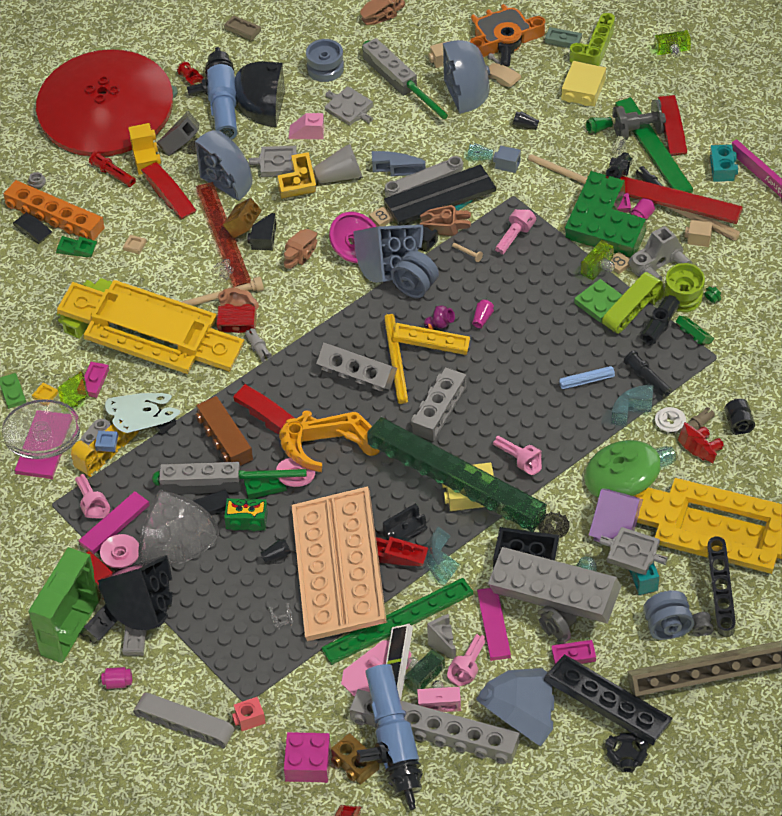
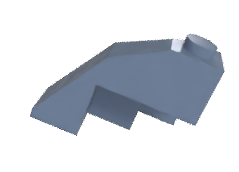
[476,668,555,747]

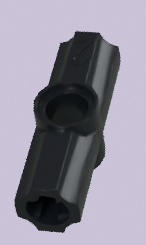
[606,152,633,178]
[640,295,680,345]

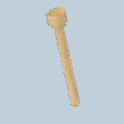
[528,154,587,184]
[182,276,264,306]

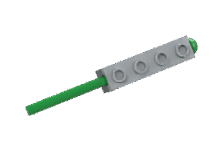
[362,38,448,120]
[152,462,307,494]

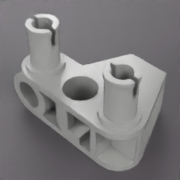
[628,226,692,281]

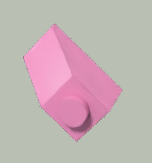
[289,113,325,139]

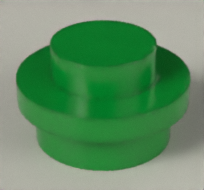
[704,286,721,304]

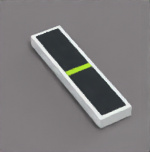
[386,624,413,700]

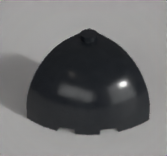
[235,61,285,128]
[98,555,173,630]

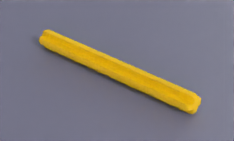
[384,314,408,404]

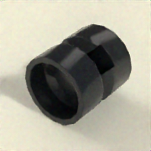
[724,399,755,435]

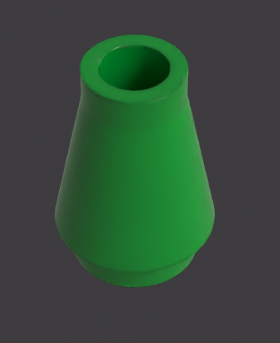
[586,117,613,134]

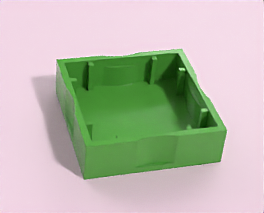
[28,547,100,663]

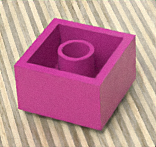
[284,732,331,783]

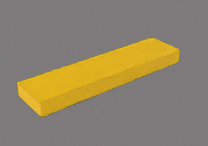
[393,323,470,355]

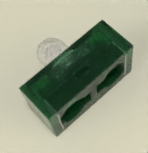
[405,649,445,695]

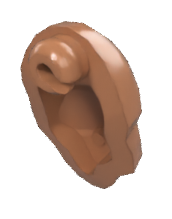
[218,287,259,310]

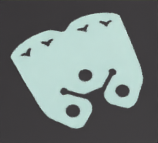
[105,393,180,433]

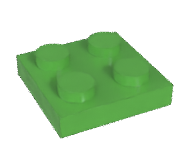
[574,279,622,323]

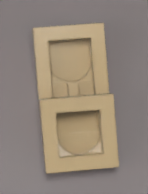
[488,63,522,87]

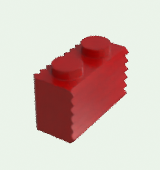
[217,304,257,333]

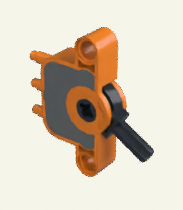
[470,4,545,67]

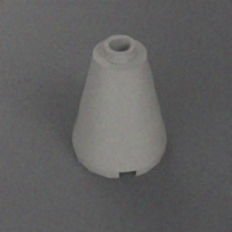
[313,144,363,184]

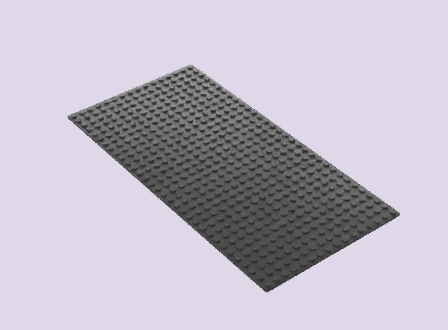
[52,196,717,702]

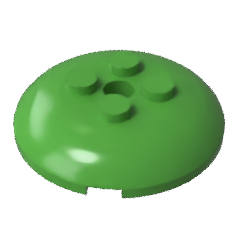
[584,440,661,498]

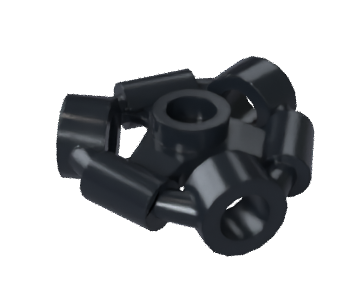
[605,733,649,773]

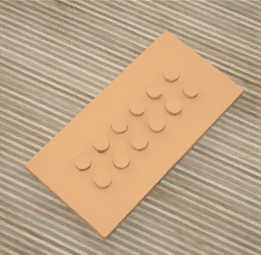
[292,486,387,641]

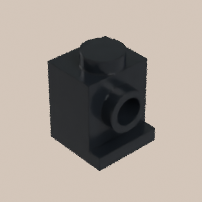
[417,224,438,252]

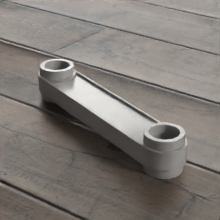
[384,156,463,197]

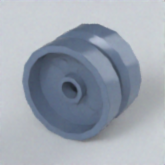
[306,39,344,82]
[391,250,439,298]
[643,590,694,640]

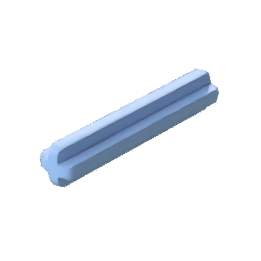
[559,366,615,389]

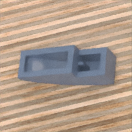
[372,151,426,177]

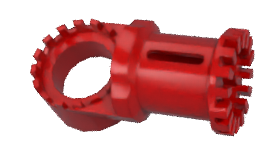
[177,61,204,86]

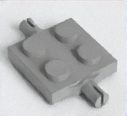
[324,86,373,126]
[249,146,297,177]
[599,527,668,575]

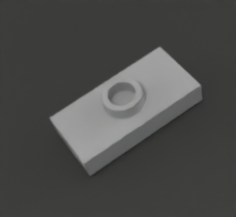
[122,626,147,656]

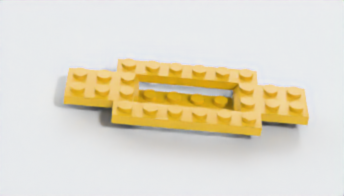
[57,280,244,374]
[634,478,782,574]

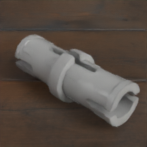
[245,329,272,362]

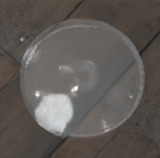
[2,399,80,459]

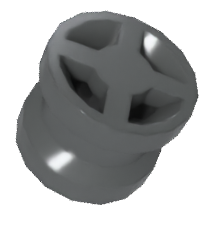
[693,612,714,636]

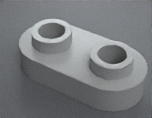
[81,419,111,445]

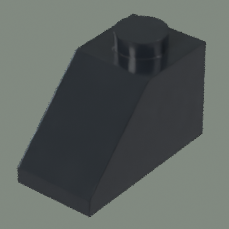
[247,213,277,251]

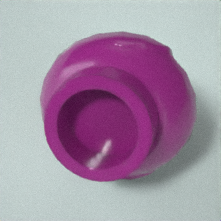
[424,305,455,330]

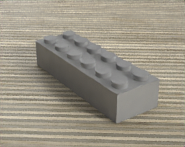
[488,547,621,624]

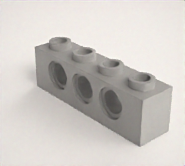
[316,343,397,391]
[411,367,467,441]

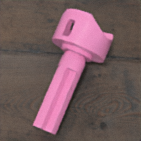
[495,209,536,255]
[493,436,542,475]
[75,474,110,519]
[447,634,486,686]

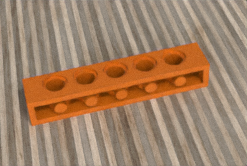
[3,180,105,240]

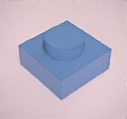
[95,431,118,452]

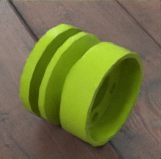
[664,263,705,312]

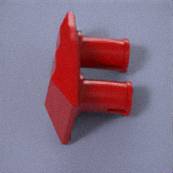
[678,422,724,464]

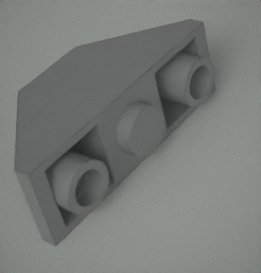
[157,111,200,156]

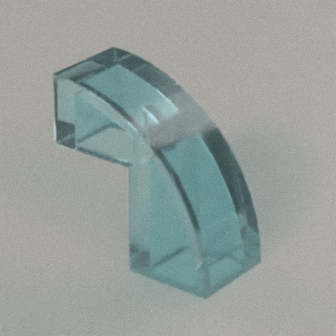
[611,385,653,425]
[426,527,460,586]

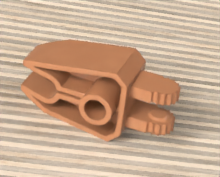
[360,0,405,25]
[420,205,471,236]
[284,229,318,269]

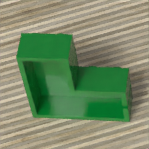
[565,171,646,258]

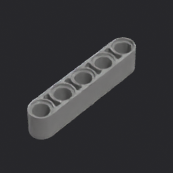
[133,693,235,749]

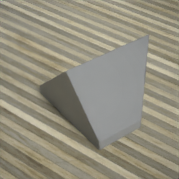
[427,614,456,659]

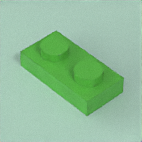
[0,373,26,409]

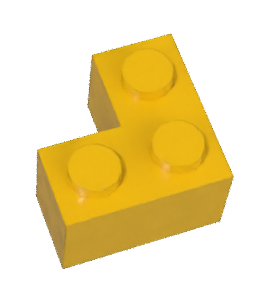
[128,123,161,175]
[277,152,316,199]

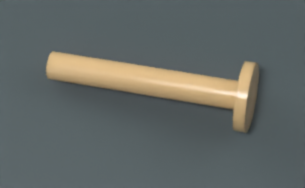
[452,243,483,262]

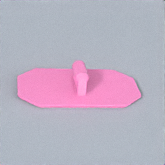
[341,640,412,697]

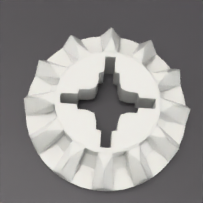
[655,407,686,434]

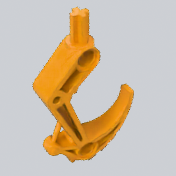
[279,411,401,472]

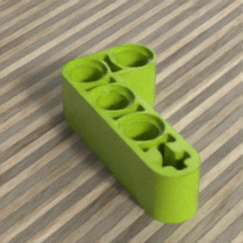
[569,13,615,66]
[602,272,664,334]

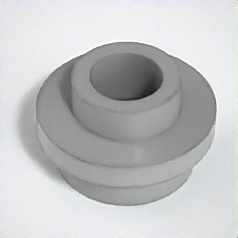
[28,172,46,188]

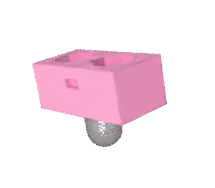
[417,680,461,712]

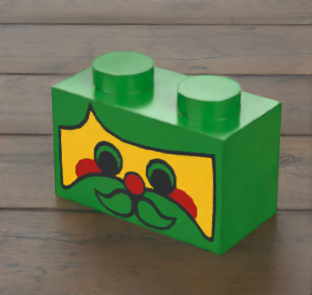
[224,498,268,531]

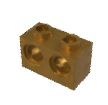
[223,197,262,238]
[331,733,379,785]

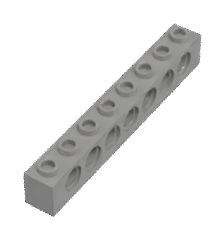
[350,689,519,764]

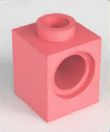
[232,697,266,731]

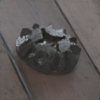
[538,511,570,538]

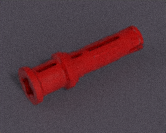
[89,151,136,188]

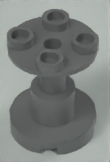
[612,99,666,141]
[538,606,577,644]

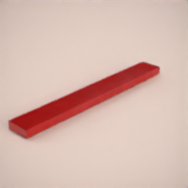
[606,176,743,224]

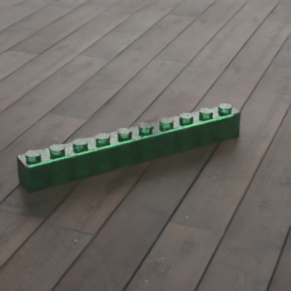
[367,417,547,532]

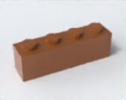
[195,396,253,466]

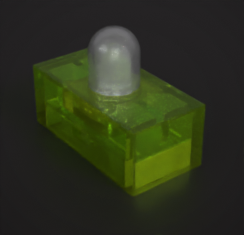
[654,30,691,58]
[581,240,615,280]

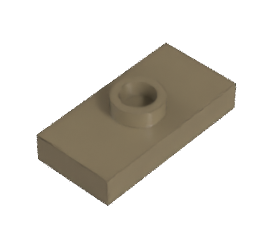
[224,15,261,41]

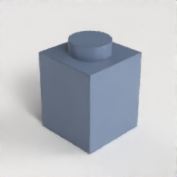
[493,145,521,173]

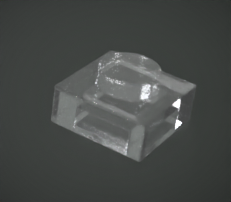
[612,136,628,158]

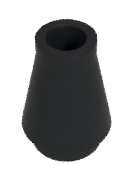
[513,111,539,130]
[260,539,291,563]

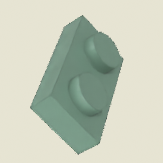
[545,27,582,48]

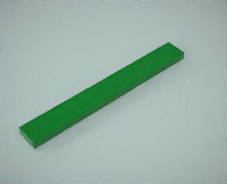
[615,97,693,193]
[321,578,474,665]

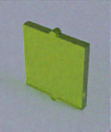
[58,371,89,413]

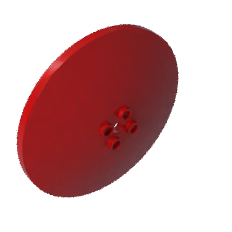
[36,49,174,157]

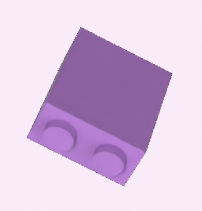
[589,488,643,542]

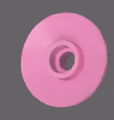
[276,458,315,487]
[100,534,140,569]

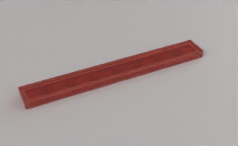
[196,182,251,287]

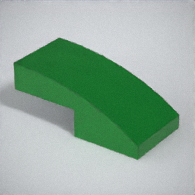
[56,236,97,257]

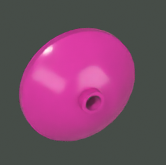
[329,212,376,263]

